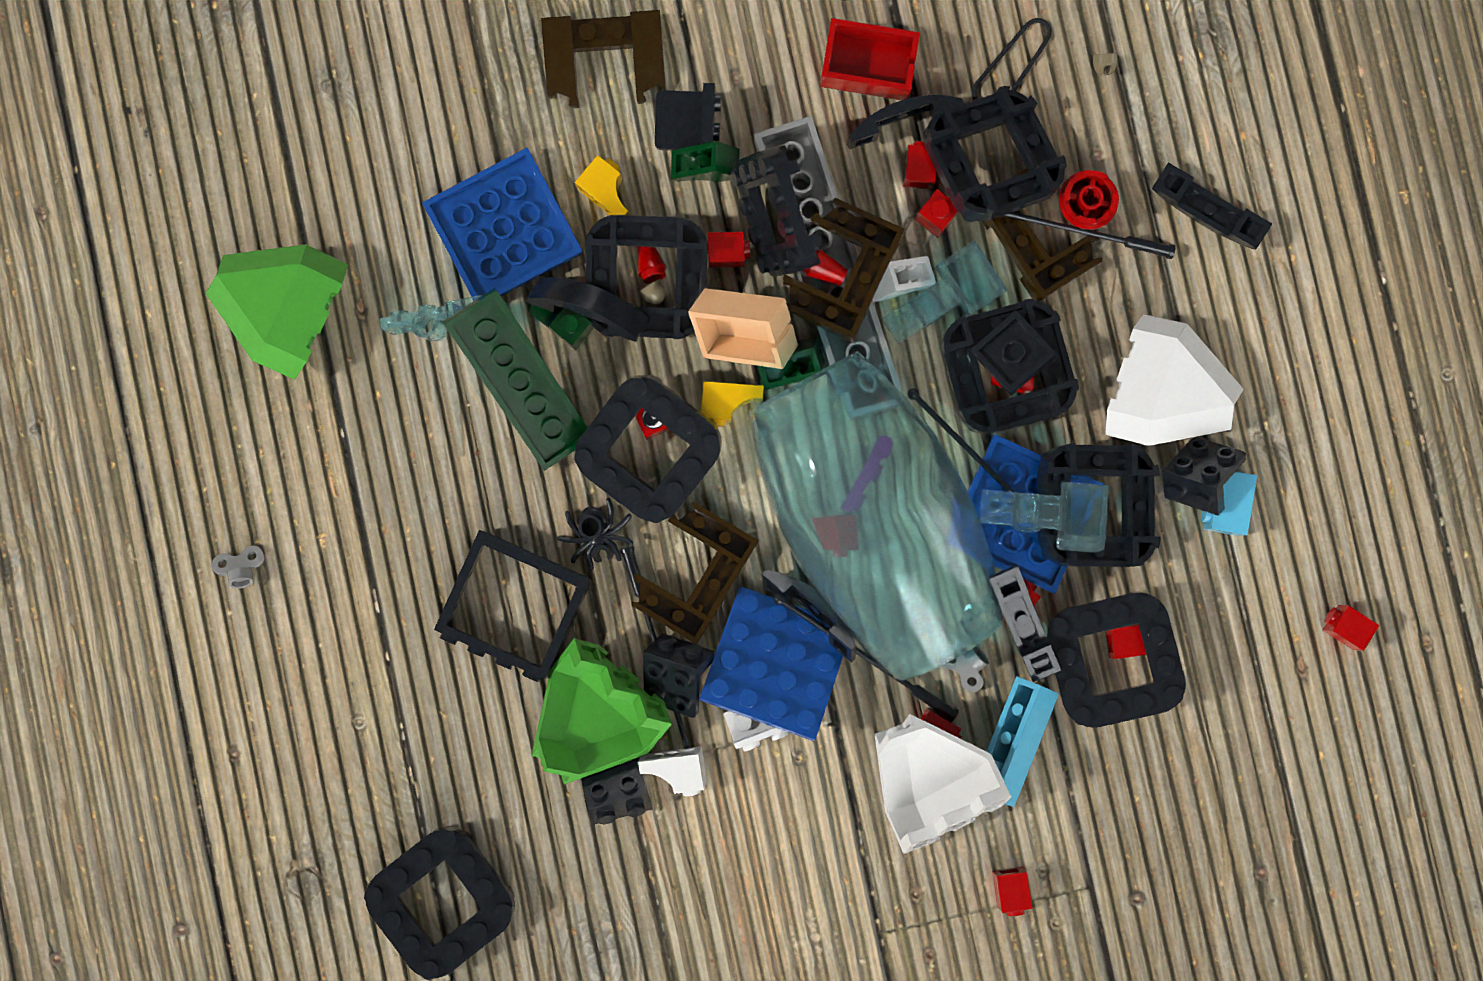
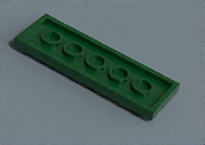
[443,288,588,471]

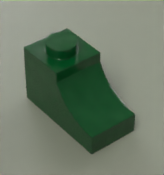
[671,141,740,182]
[528,305,594,351]
[757,337,826,390]

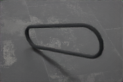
[972,18,1052,100]

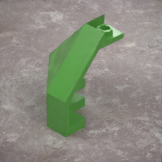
[205,244,348,380]
[531,638,672,785]

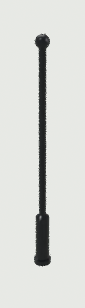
[1003,212,1175,259]
[907,388,1038,527]
[619,546,692,749]
[773,593,959,722]

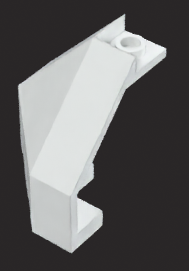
[1105,314,1244,446]
[874,714,1011,854]

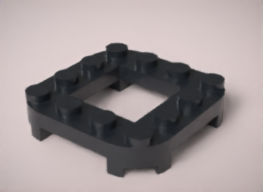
[923,86,1067,222]
[729,144,822,277]
[585,215,708,340]
[941,299,1079,435]
[574,375,722,523]
[1037,443,1161,567]
[1047,591,1186,728]
[364,827,515,980]

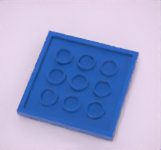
[422,148,584,301]
[944,434,1104,594]
[699,586,853,742]

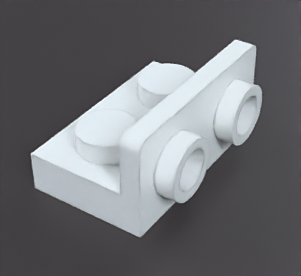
[723,711,789,752]

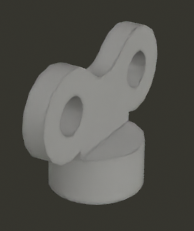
[212,546,265,588]
[941,645,989,692]

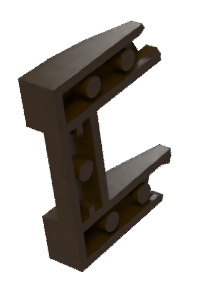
[541,10,666,108]
[982,168,1102,301]
[783,198,905,343]
[632,502,759,644]

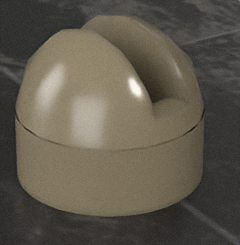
[1093,53,1117,75]
[639,280,665,305]

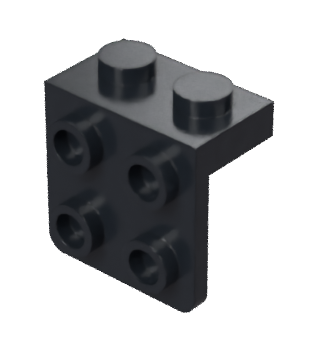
[655,83,721,151]
[1162,437,1246,516]
[643,634,715,718]
[581,757,653,825]

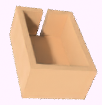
[688,288,798,369]

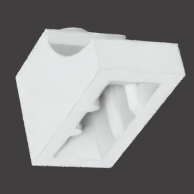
[873,256,936,302]
[638,746,707,796]

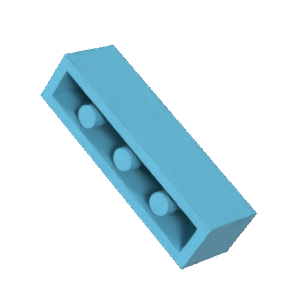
[986,676,1059,807]

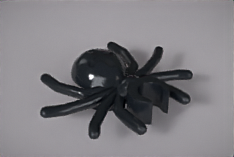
[557,498,633,570]

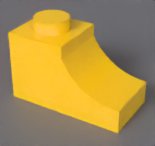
[575,155,630,216]
[701,381,764,427]

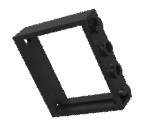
[434,530,593,682]

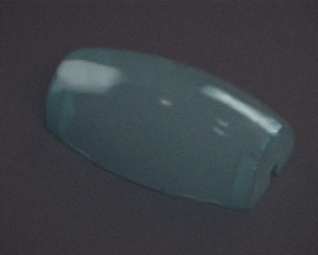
[749,351,1003,680]

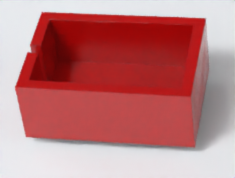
[820,18,920,100]

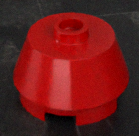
[1059,170,1119,229]

